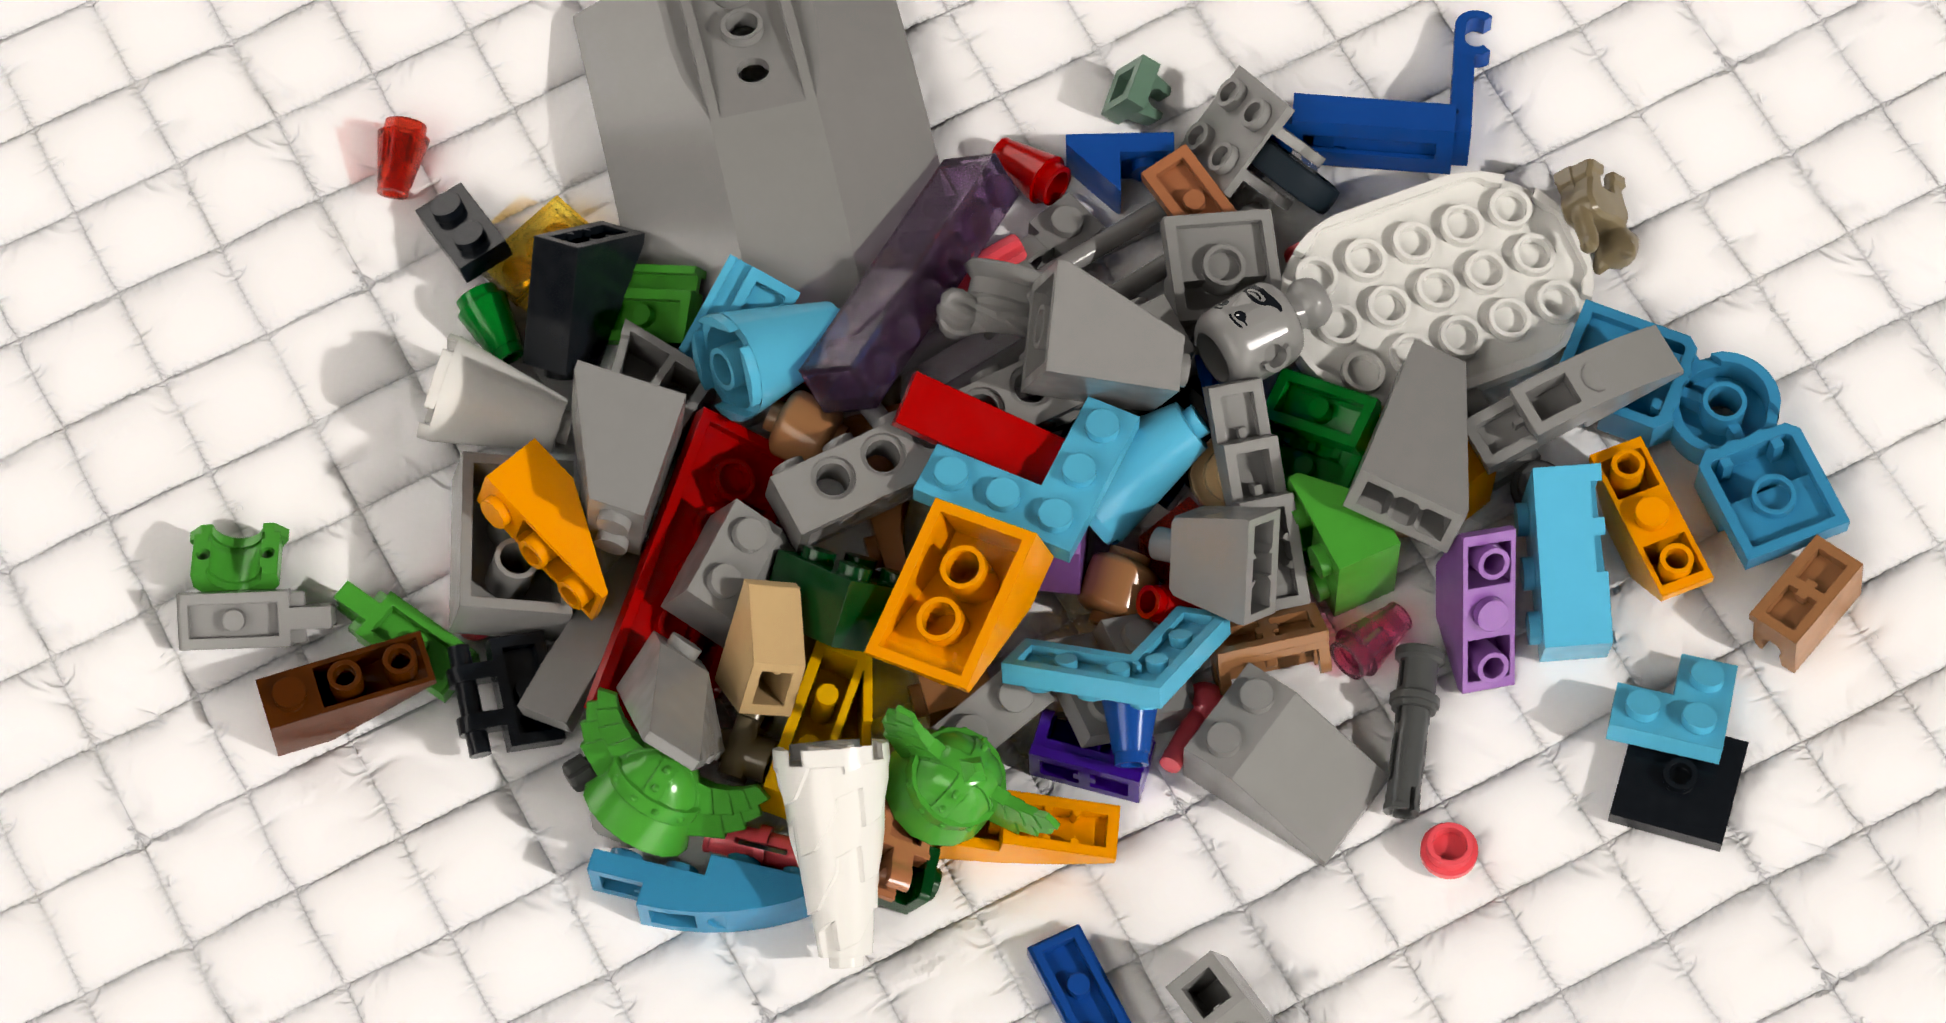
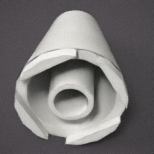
[416,333,572,452]

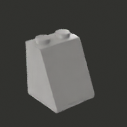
[1020,259,1191,412]
[571,360,686,555]

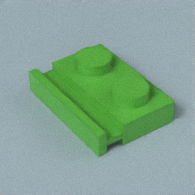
[608,264,707,348]

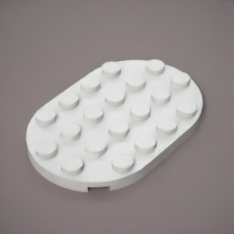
[1281,171,1594,414]

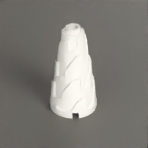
[772,738,890,969]

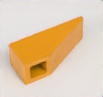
[476,438,608,621]

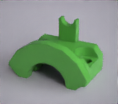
[190,523,290,592]

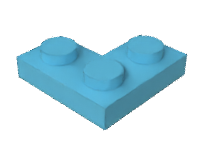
[1606,654,1738,765]

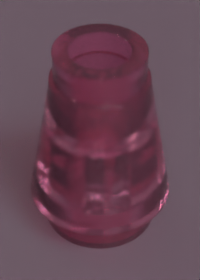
[1330,602,1412,680]

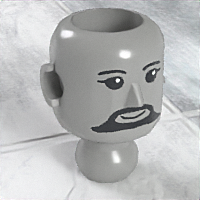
[1194,278,1332,384]

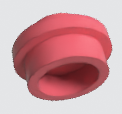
[1420,822,1478,879]

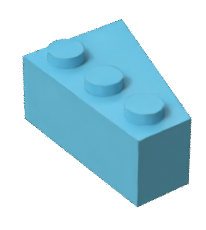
[1514,463,1613,662]

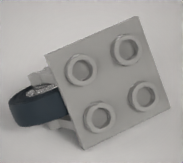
[1178,65,1340,215]

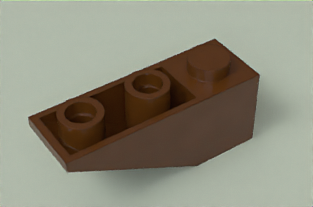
[255,631,437,757]

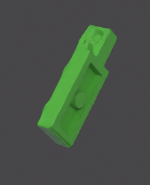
[333,581,480,703]

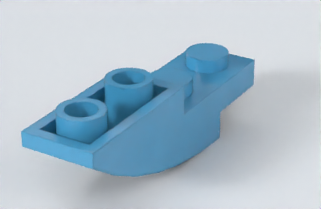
[587,848,811,933]

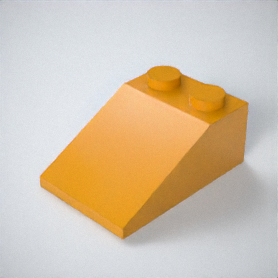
[864,497,1054,693]

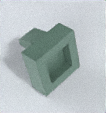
[1101,54,1171,126]

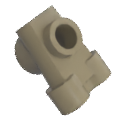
[713,710,779,785]

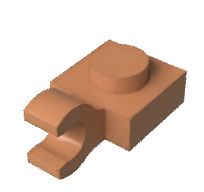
[878,797,932,903]

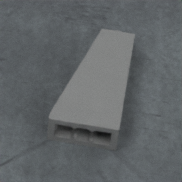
[1343,339,1469,553]

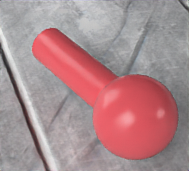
[1159,681,1224,773]

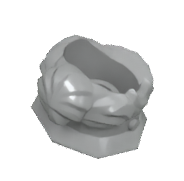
[935,257,1044,340]

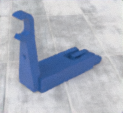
[1270,10,1492,174]

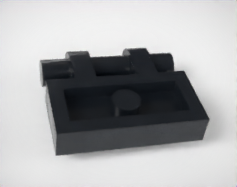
[446,631,566,759]

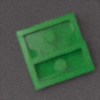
[1266,368,1382,491]

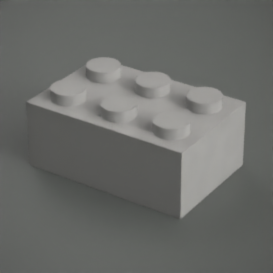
[449,451,574,641]

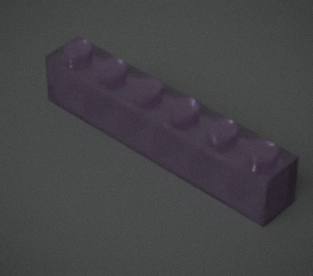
[798,153,1019,413]

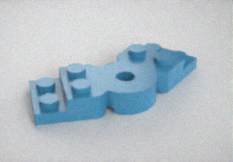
[1560,299,1850,570]

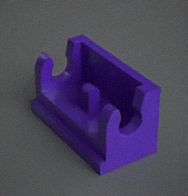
[1029,708,1156,803]

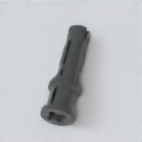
[1382,643,1446,819]

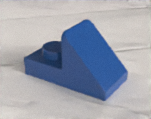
[1066,132,1174,214]

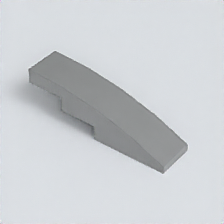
[1202,377,1311,611]
[517,544,646,733]

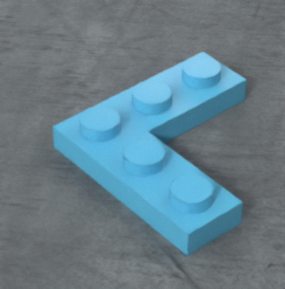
[913,396,1140,563]
[1001,606,1231,710]

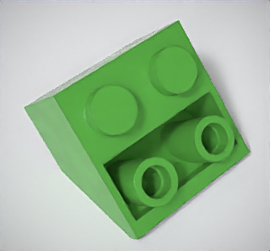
[1287,472,1401,617]

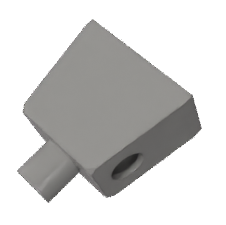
[1148,506,1281,626]

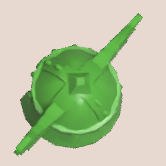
[580,687,770,857]
[881,704,1060,846]

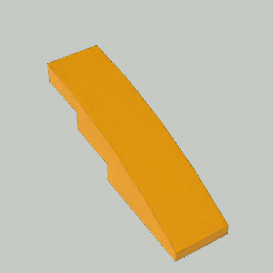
[932,790,1120,864]

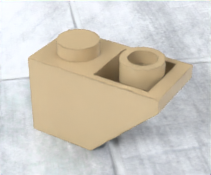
[714,579,806,717]

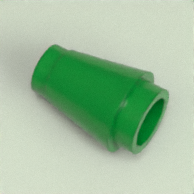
[456,282,524,364]

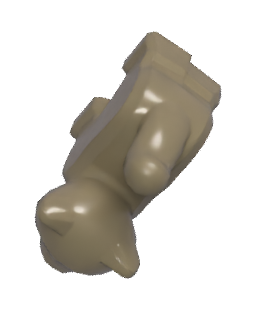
[1553,159,1639,275]

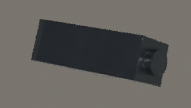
[522,221,645,380]

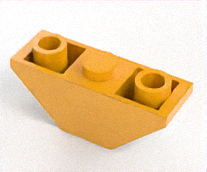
[1589,436,1714,602]

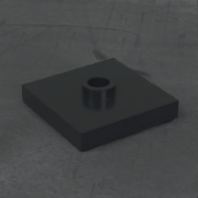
[1608,736,1749,852]

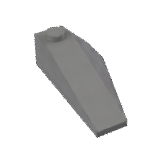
[616,630,725,771]

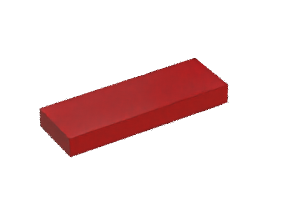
[891,371,1065,485]

